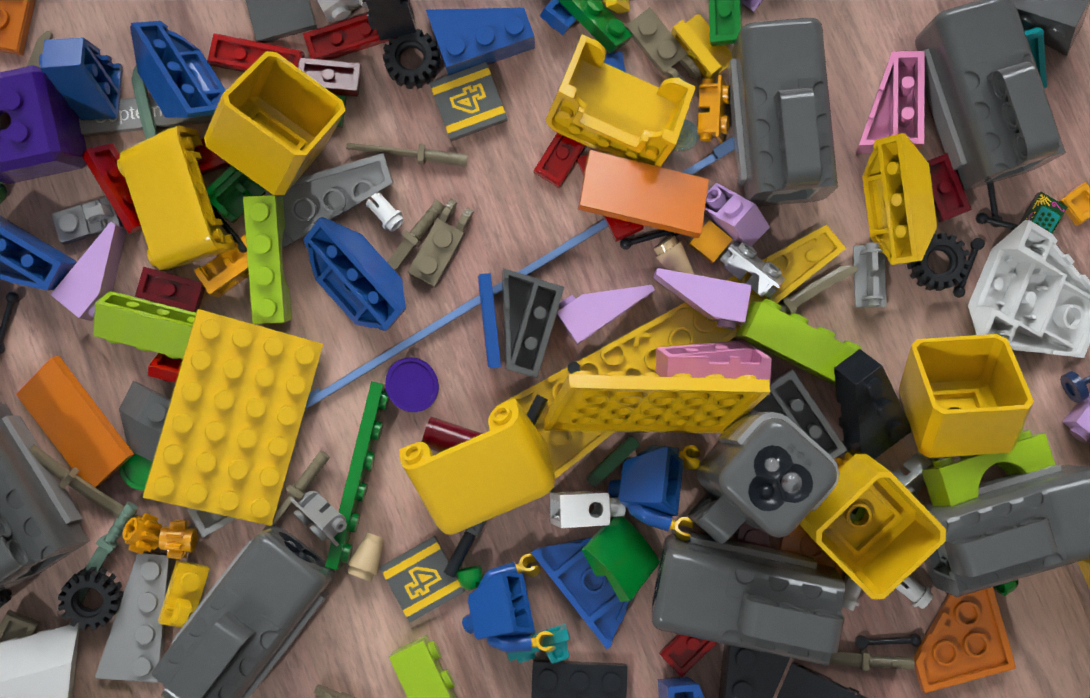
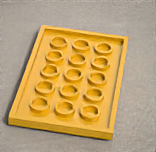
[143,309,323,526]
[544,371,771,433]

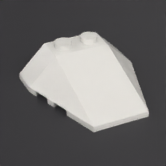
[968,220,1090,358]

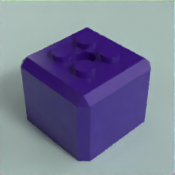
[0,65,87,184]

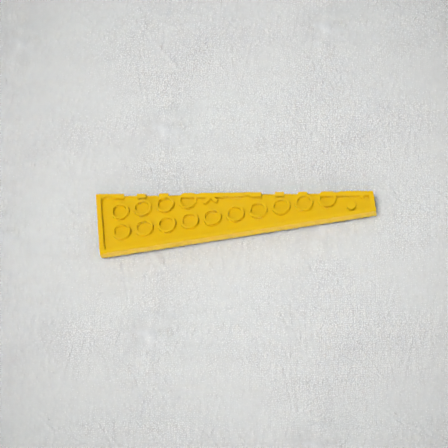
[496,224,846,479]

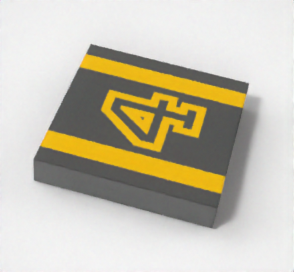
[429,62,508,142]
[379,536,465,623]

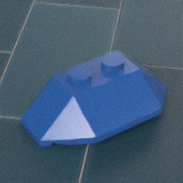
[130,21,226,118]
[303,217,406,331]

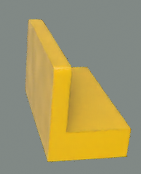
[671,14,732,79]

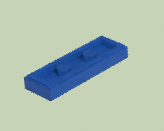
[478,273,501,369]

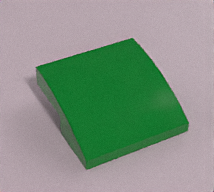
[582,516,660,602]

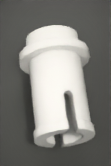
[366,192,404,232]
[842,574,861,611]
[896,576,933,609]

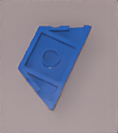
[531,536,633,649]

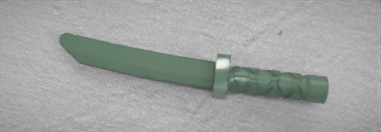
[131,66,158,142]
[79,502,138,603]

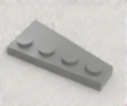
[264,153,393,248]
[95,552,172,683]

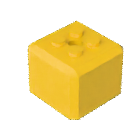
[204,51,346,195]
[898,334,1034,458]
[800,454,946,599]

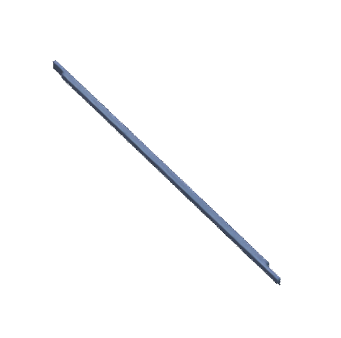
[305,137,735,410]

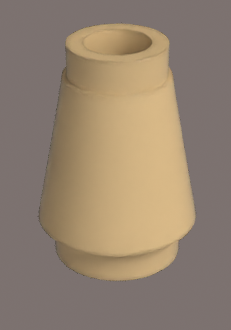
[653,236,694,275]
[347,532,384,582]

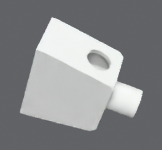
[550,491,626,528]

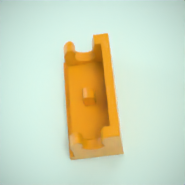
[194,234,249,298]

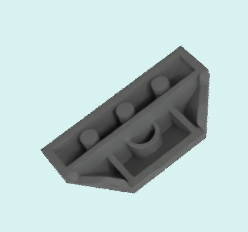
[119,381,171,461]

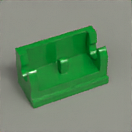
[206,166,265,223]

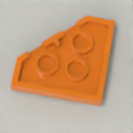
[913,587,1017,693]

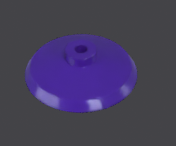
[385,357,439,412]

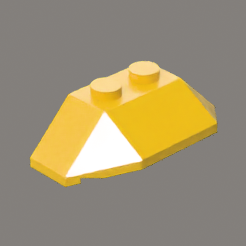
[862,133,937,265]

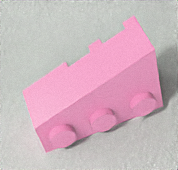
[856,51,925,154]
[656,340,772,395]

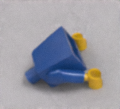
[608,445,700,541]
[462,554,556,653]

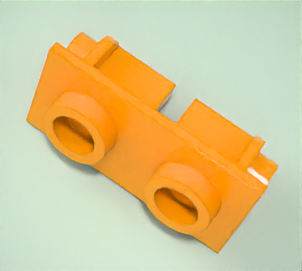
[697,75,730,144]

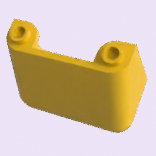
[546,35,696,167]
[117,125,236,271]
[399,398,555,535]

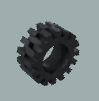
[383,29,440,89]
[907,232,971,291]
[58,567,123,630]

